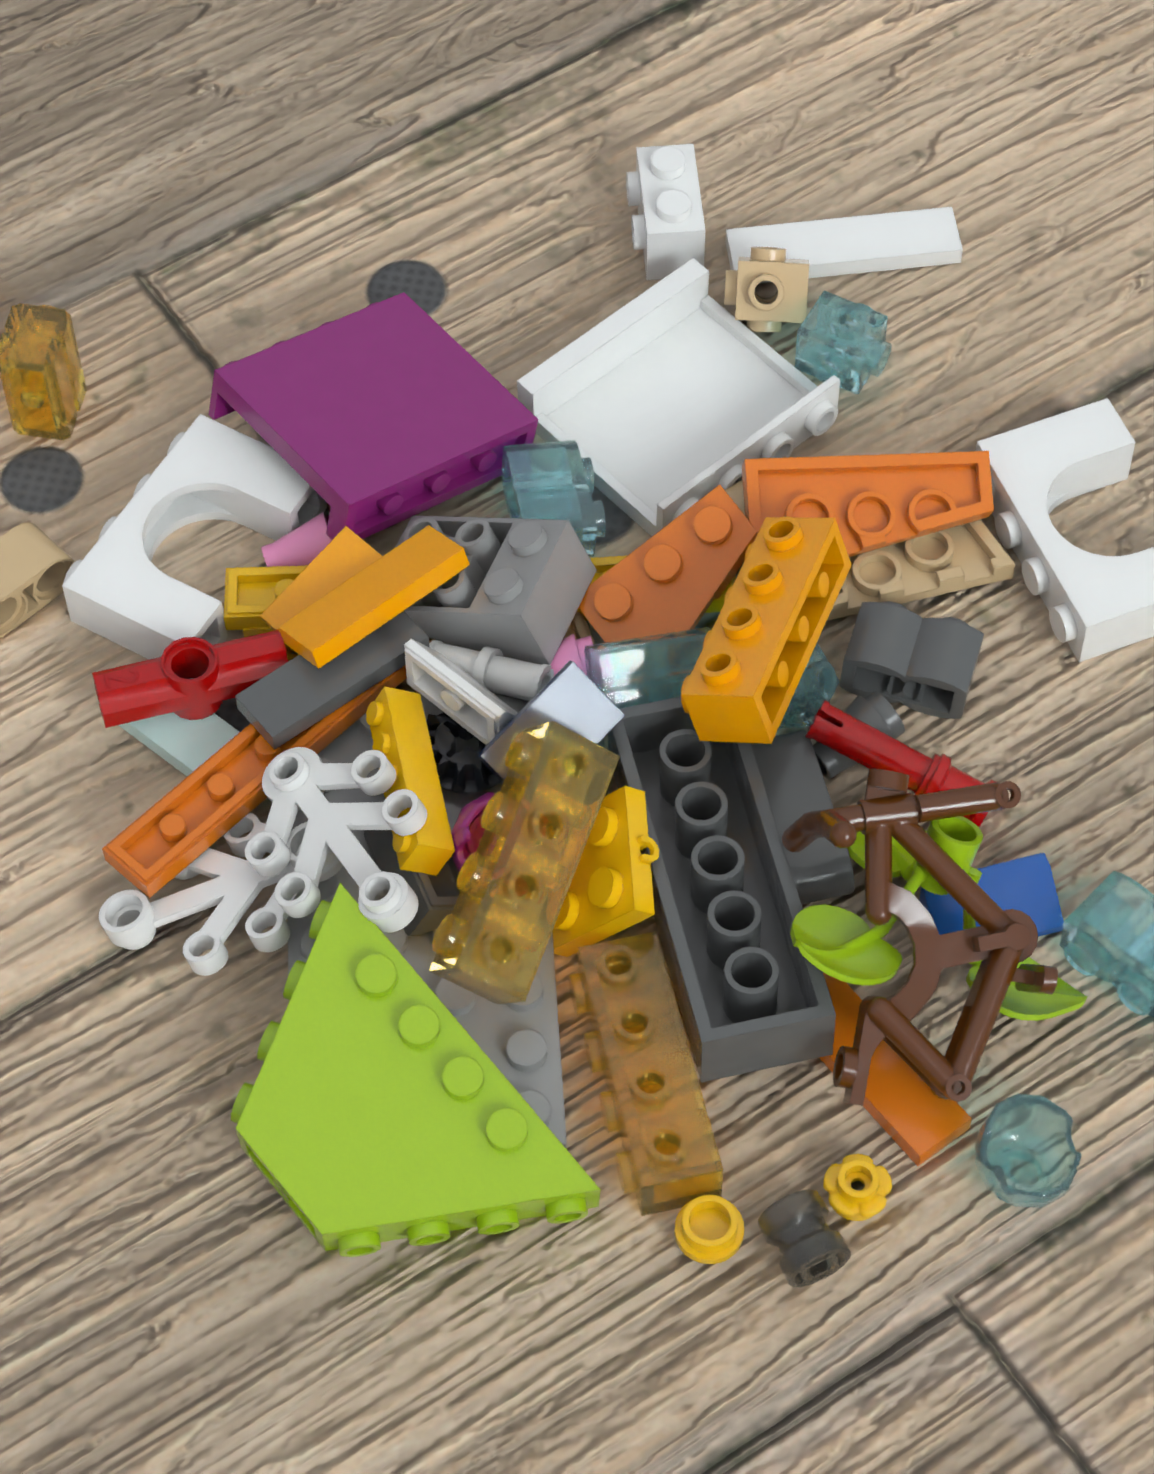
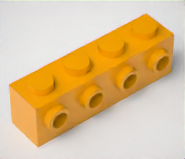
[681,516,852,744]

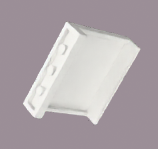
[517,258,840,536]

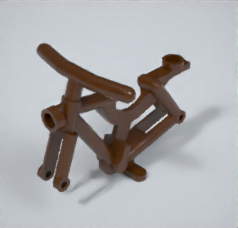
[782,769,1058,1106]

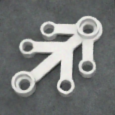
[245,747,427,933]
[99,813,343,976]

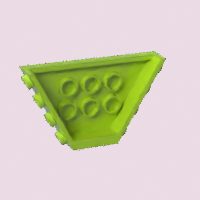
[230,883,601,1257]

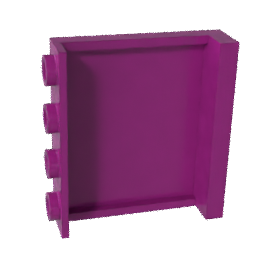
[208,292,539,540]

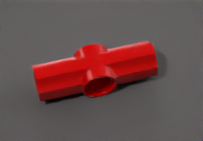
[92,630,288,728]

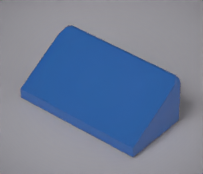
[919,853,1065,937]

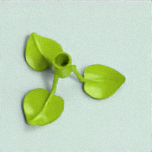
[790,816,1088,1021]

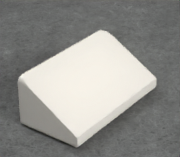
[404,639,518,745]

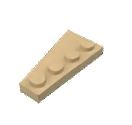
[827,519,1015,621]

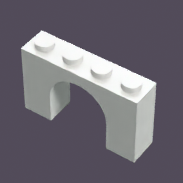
[975,398,1154,662]
[62,414,327,679]

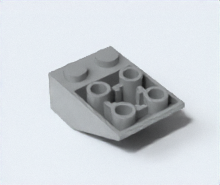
[396,516,597,665]

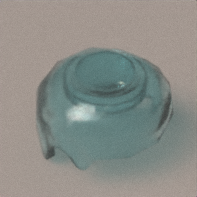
[974,1093,1082,1208]

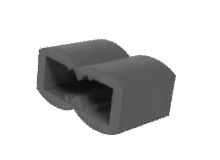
[839,601,984,719]

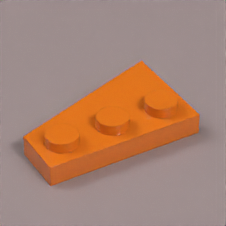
[578,484,758,699]

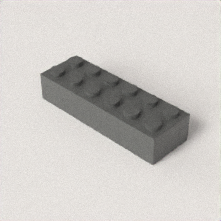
[608,696,836,1083]

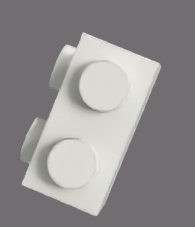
[626,144,705,280]

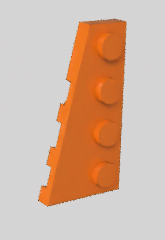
[742,451,994,557]

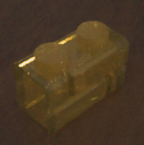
[0,303,87,441]

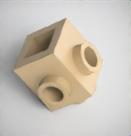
[724,247,809,332]

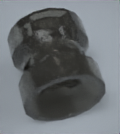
[758,1189,851,1287]

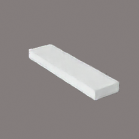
[725,207,963,283]

